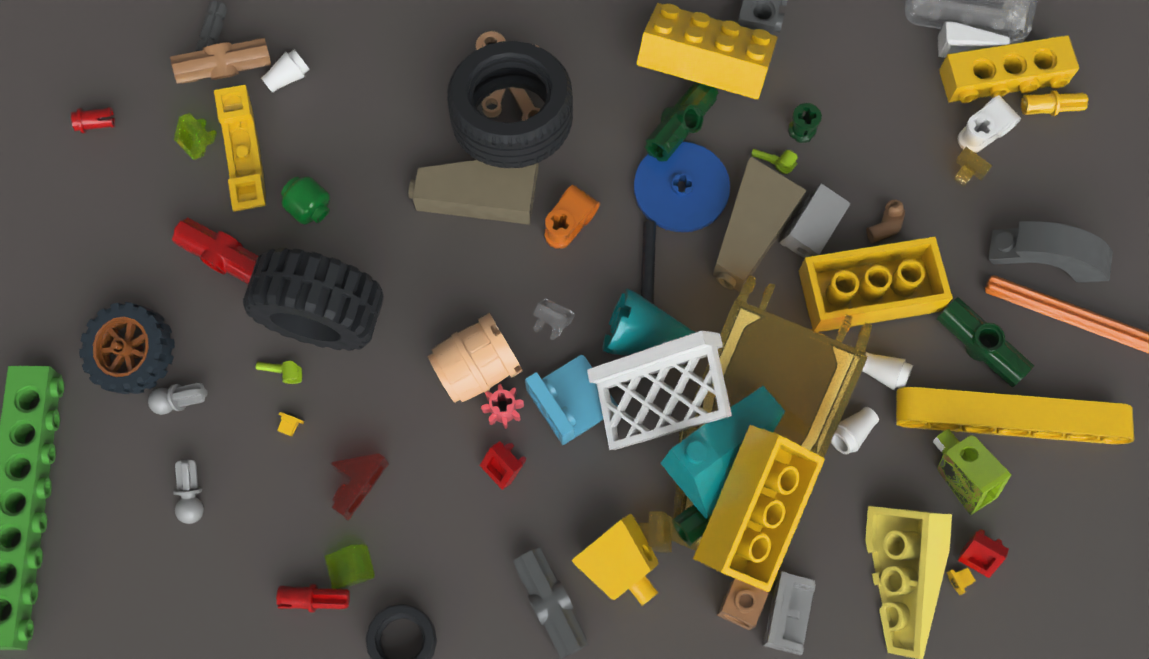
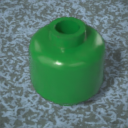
[281,176,330,225]

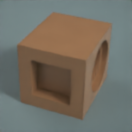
[717,578,769,630]

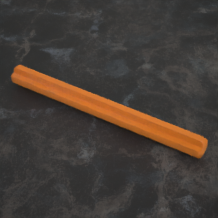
[985,275,1149,353]

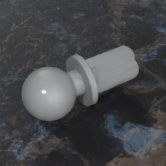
[148,383,208,415]
[173,459,204,524]

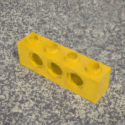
[939,35,1079,103]

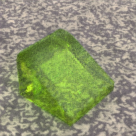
[325,545,375,589]

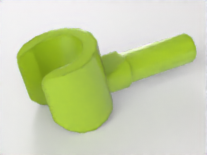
[751,149,798,174]
[256,361,302,384]

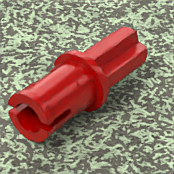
[276,584,350,613]

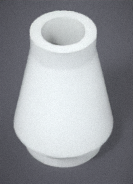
[261,49,310,93]
[859,352,913,390]
[829,407,879,454]

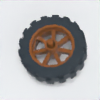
[79,302,175,394]

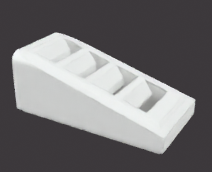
[938,21,1010,57]

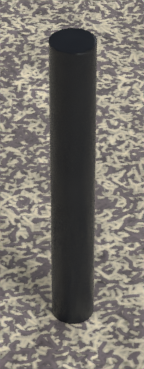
[641,221,656,304]

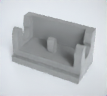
[779,183,851,258]
[762,571,816,655]

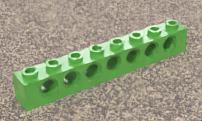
[0,366,64,650]

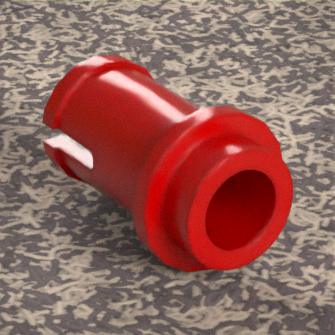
[71,107,115,133]

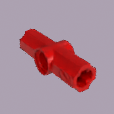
[172,217,259,284]

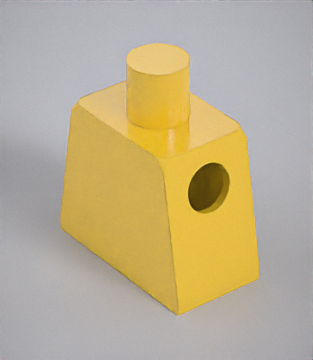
[571,513,659,606]

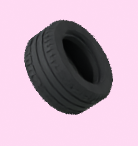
[447,41,573,168]

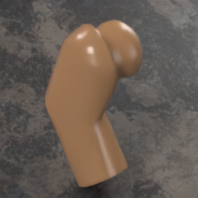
[866,200,905,243]

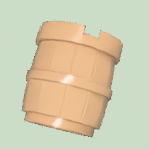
[428,313,523,403]

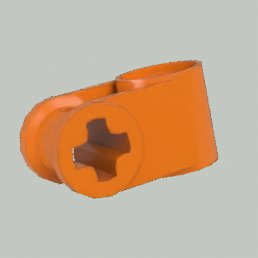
[545,185,600,249]

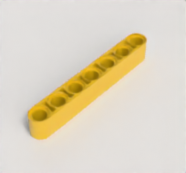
[896,387,1134,444]

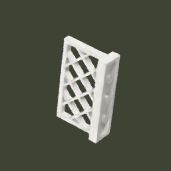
[587,331,732,450]

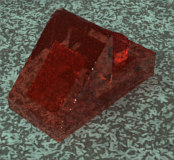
[331,453,389,521]

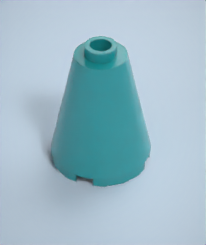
[602,288,696,356]

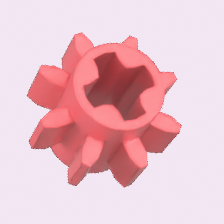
[481,384,524,429]

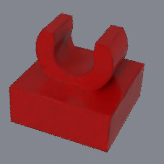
[479,441,527,490]
[958,529,1009,578]

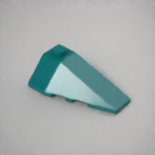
[660,385,786,519]

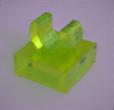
[174,113,217,160]

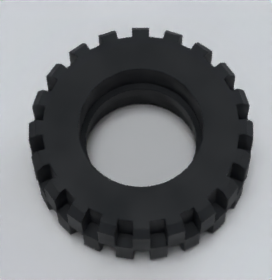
[243,248,384,351]

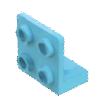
[525,355,618,446]

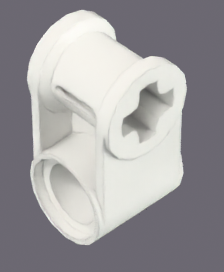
[957,95,1021,153]

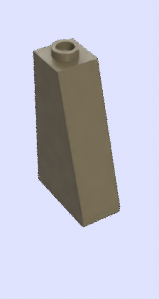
[713,157,807,292]
[408,160,539,225]

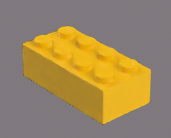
[636,3,778,100]
[799,237,953,333]
[693,425,825,592]

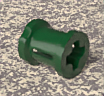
[788,103,822,143]

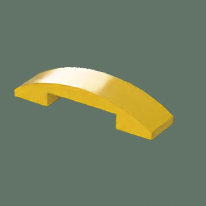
[214,84,266,212]

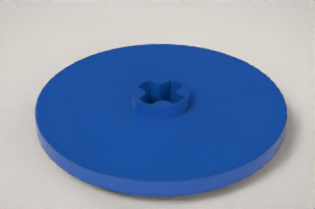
[634,142,730,232]

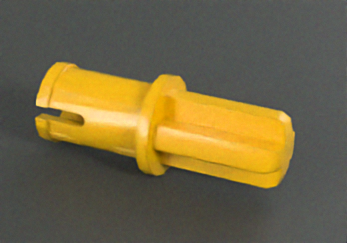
[1021,91,1088,116]

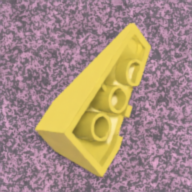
[865,506,952,659]

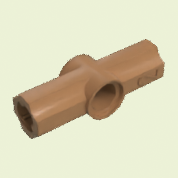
[170,38,271,84]

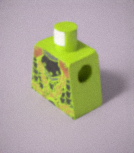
[933,429,1011,515]

